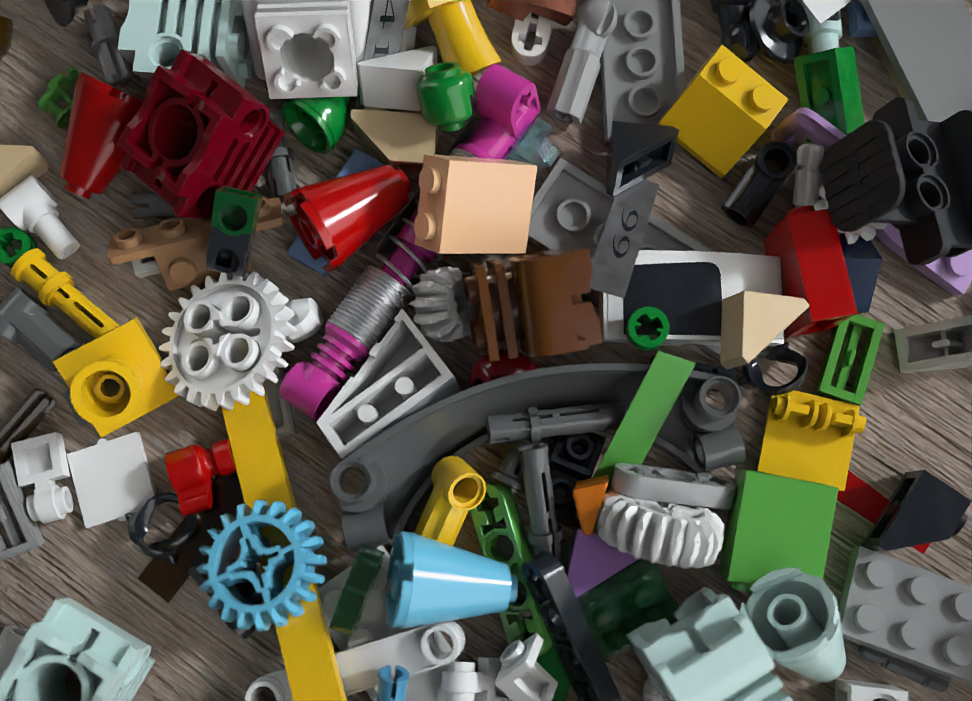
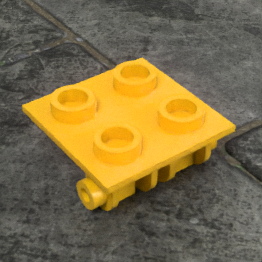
[756,390,866,492]

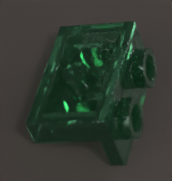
[577,558,680,663]

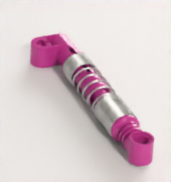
[279,63,541,422]

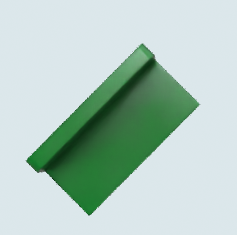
[794,46,865,143]

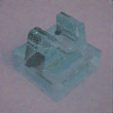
[506,117,560,171]

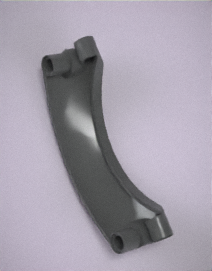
[330,363,745,553]

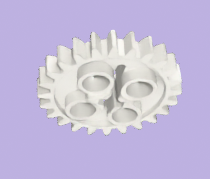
[159,271,297,411]

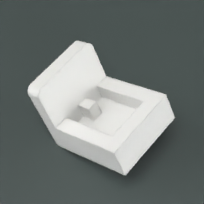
[494,633,558,701]

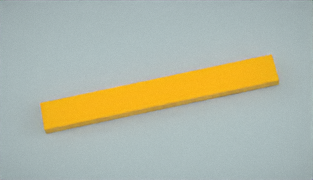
[221,357,347,701]

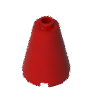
[59,72,143,199]
[284,165,412,272]

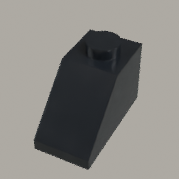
[861,470,972,551]

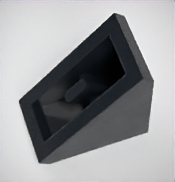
[606,121,679,197]

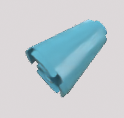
[386,532,518,629]

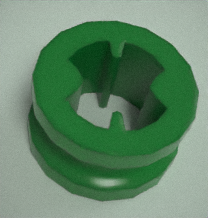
[0,227,38,268]
[625,307,670,351]

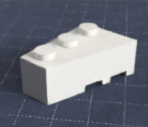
[316,309,461,460]

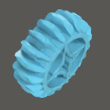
[196,500,327,631]

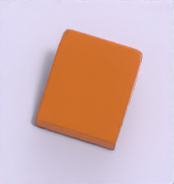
[572,475,609,535]

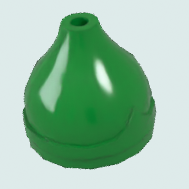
[281,96,351,154]

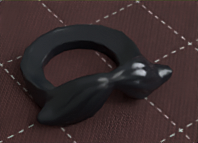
[738,342,808,396]
[125,492,197,564]

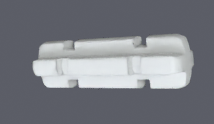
[792,143,824,208]

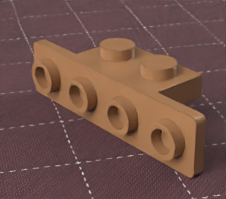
[107,197,284,291]

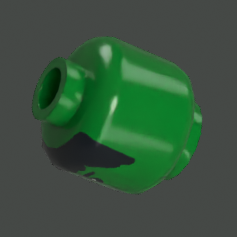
[417,62,477,132]

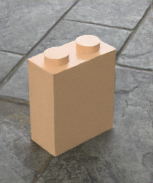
[414,154,537,254]

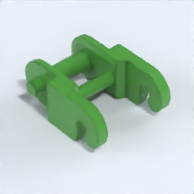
[37,66,79,128]

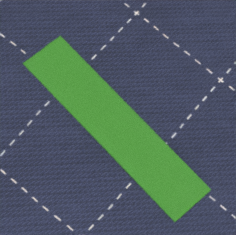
[593,351,696,502]

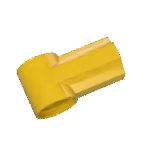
[414,456,486,546]

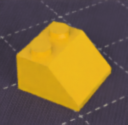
[657,45,788,178]

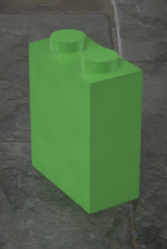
[718,468,838,593]

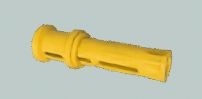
[10,248,119,339]

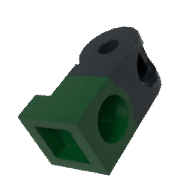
[206,186,264,277]

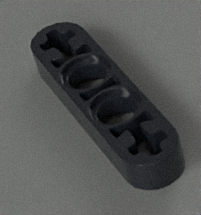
[521,550,622,701]

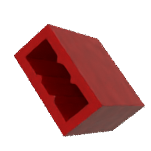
[763,205,858,338]

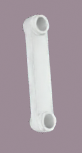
[245,620,465,701]

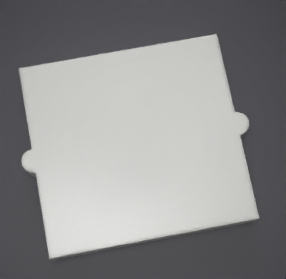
[66,432,160,529]

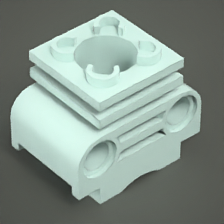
[118,0,253,89]
[627,587,792,701]
[0,597,156,701]

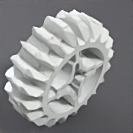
[597,490,724,569]

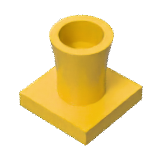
[403,0,502,76]
[53,316,180,438]

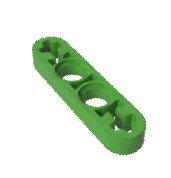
[470,482,553,657]

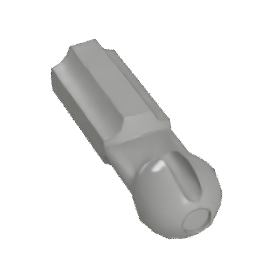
[546,0,617,124]

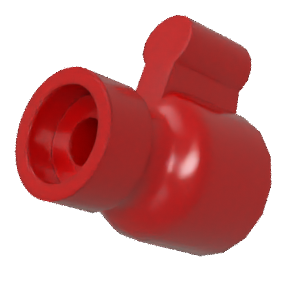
[165,438,237,517]

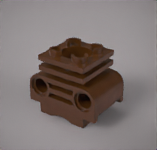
[462,247,603,362]

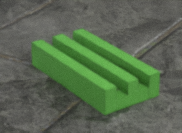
[814,314,885,406]

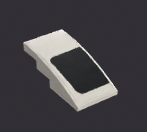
[599,250,784,346]

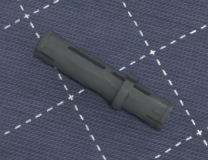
[486,400,624,445]
[518,443,565,571]

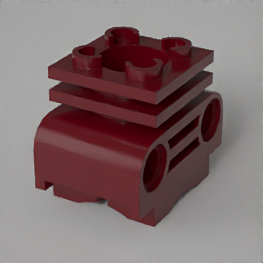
[116,49,286,219]

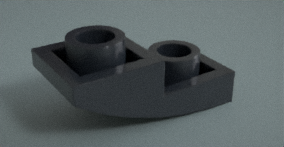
[549,432,606,526]

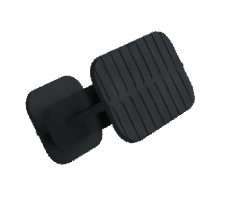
[820,97,972,266]

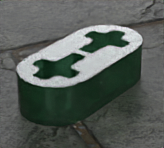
[329,544,385,637]

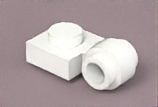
[11,432,74,524]
[441,657,511,701]

